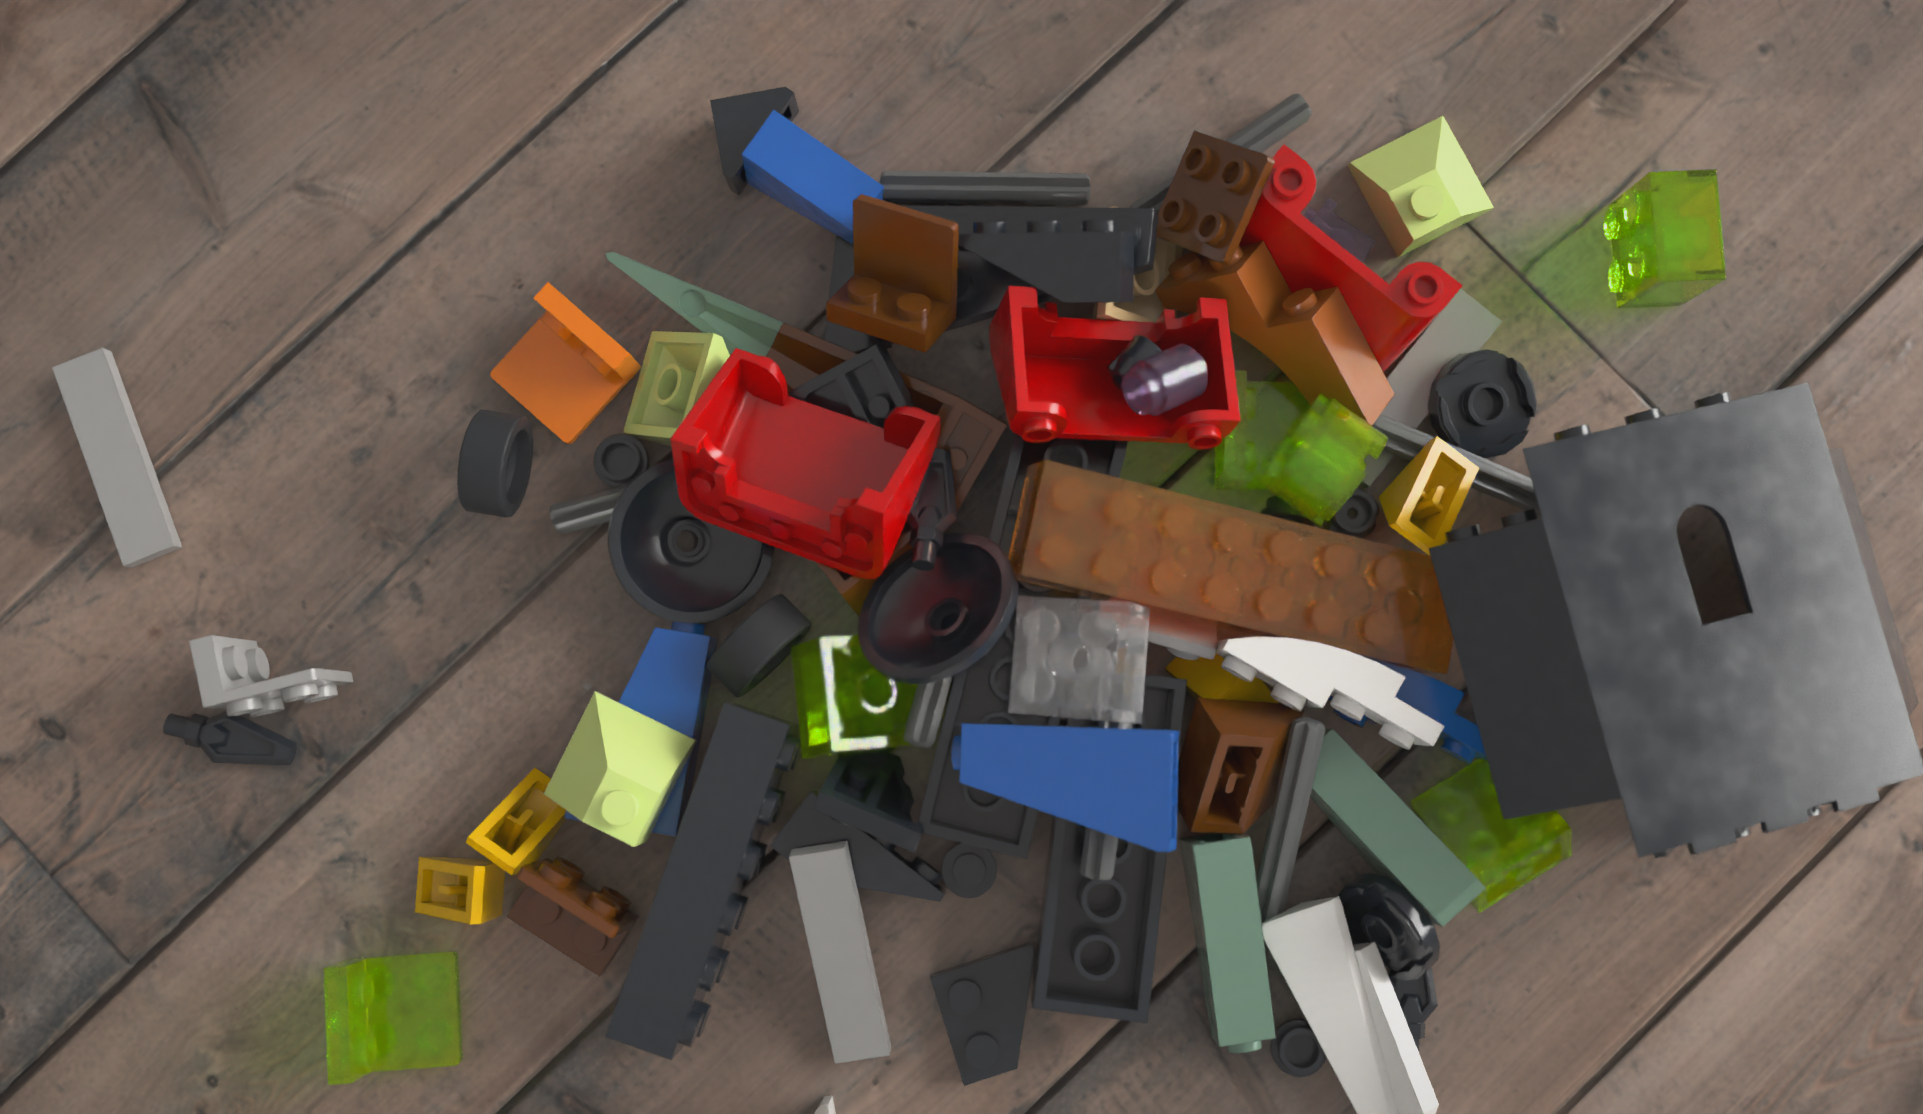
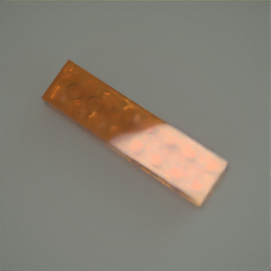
[1008,460,1454,674]

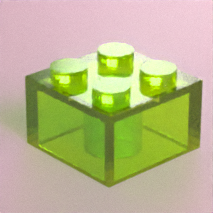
[1604,169,1726,309]
[791,635,918,759]

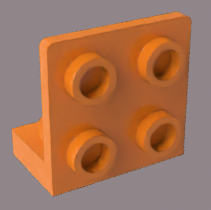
[490,282,642,444]

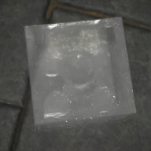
[1009,596,1150,724]

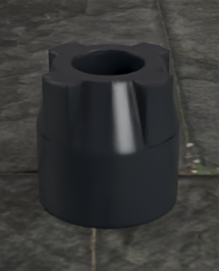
[1106,335,1168,398]

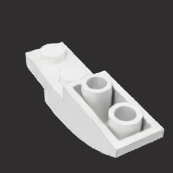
[1216,637,1444,750]

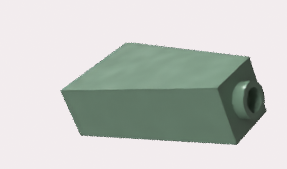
[1310,729,1485,927]
[1179,833,1276,1053]

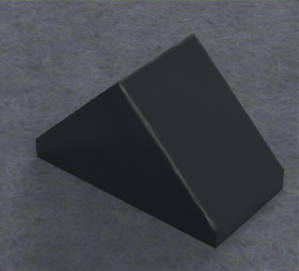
[710,87,799,195]

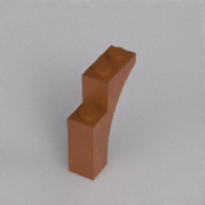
[1155,241,1395,433]

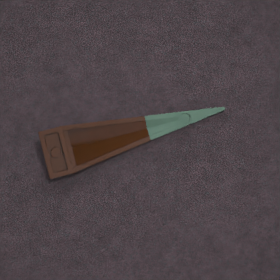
[605,252,1008,512]

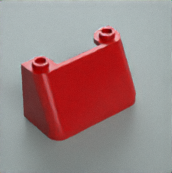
[1239,144,1463,373]
[989,286,1241,449]
[670,348,941,579]

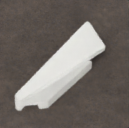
[1262,896,1439,1114]

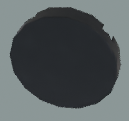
[1428,349,1537,458]
[1338,873,1440,981]

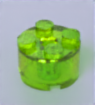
[1258,393,1388,527]

